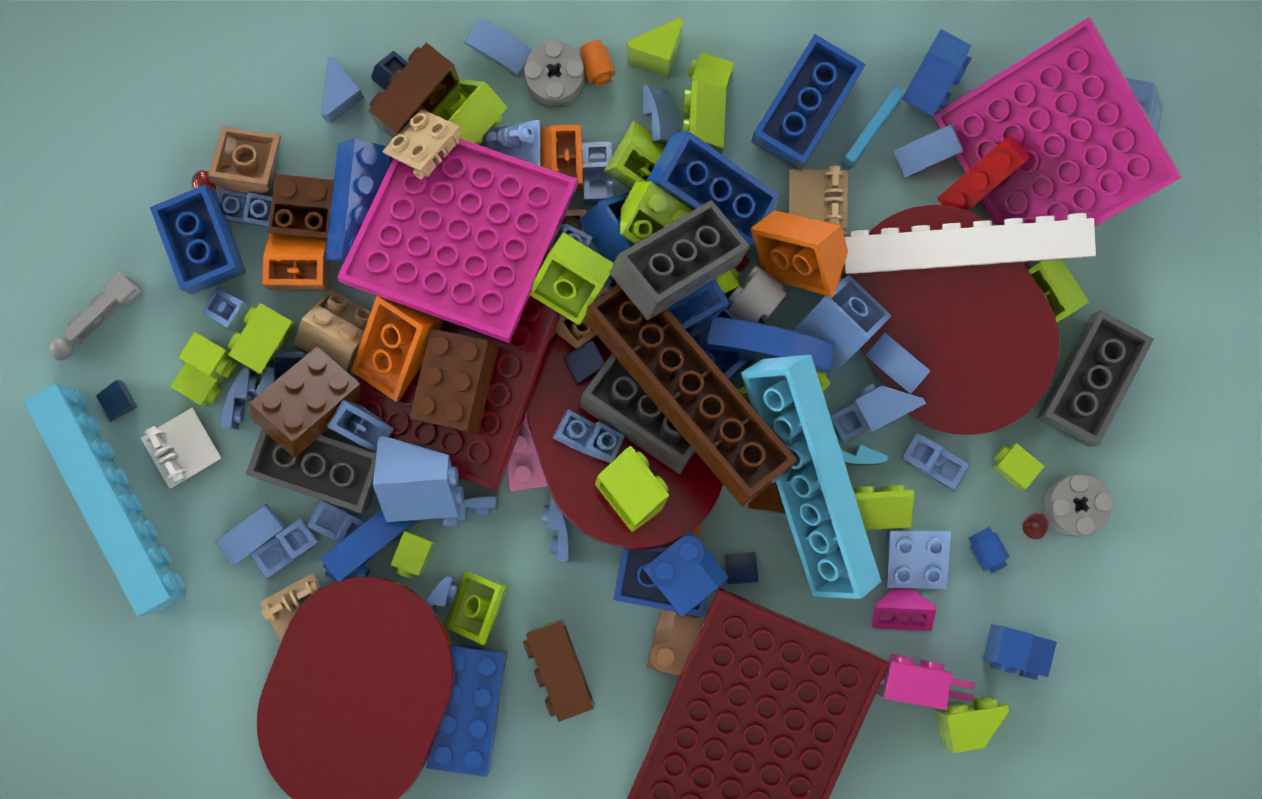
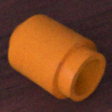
[579,40,616,87]

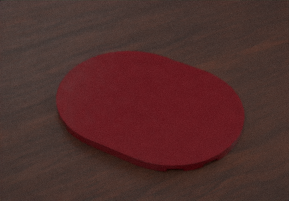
[844,205,1059,435]
[526,336,723,550]
[257,576,455,799]

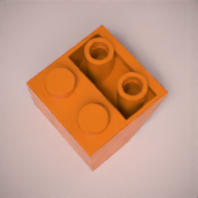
[540,125,584,191]
[262,234,330,291]

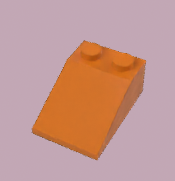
[351,296,444,402]

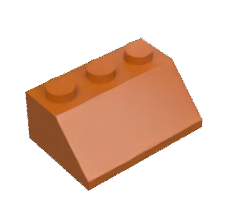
[750,210,848,297]

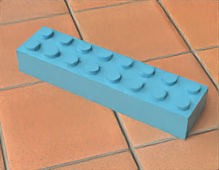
[741,355,881,599]
[23,383,186,617]

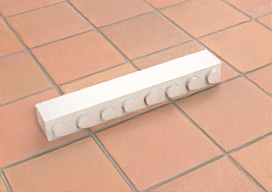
[844,213,1096,274]

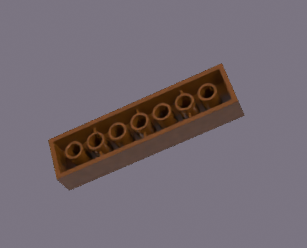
[585,285,797,507]

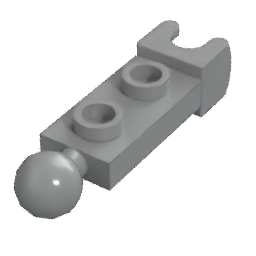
[49,272,143,361]

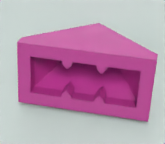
[871,588,936,631]

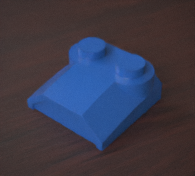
[643,531,729,617]

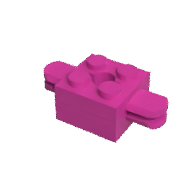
[876,654,976,710]

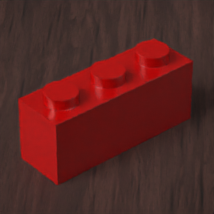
[937,135,1031,211]

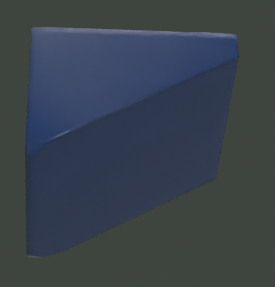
[371,51,408,90]
[564,340,605,384]
[274,351,306,377]
[96,379,137,422]
[725,552,759,584]

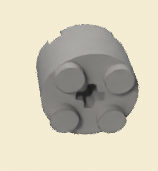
[524,40,585,108]
[728,266,790,325]
[1043,474,1113,535]

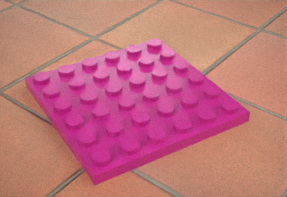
[933,17,1183,266]
[337,138,578,343]

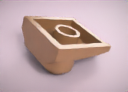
[208,125,281,195]
[647,609,704,676]

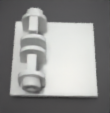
[141,407,222,489]

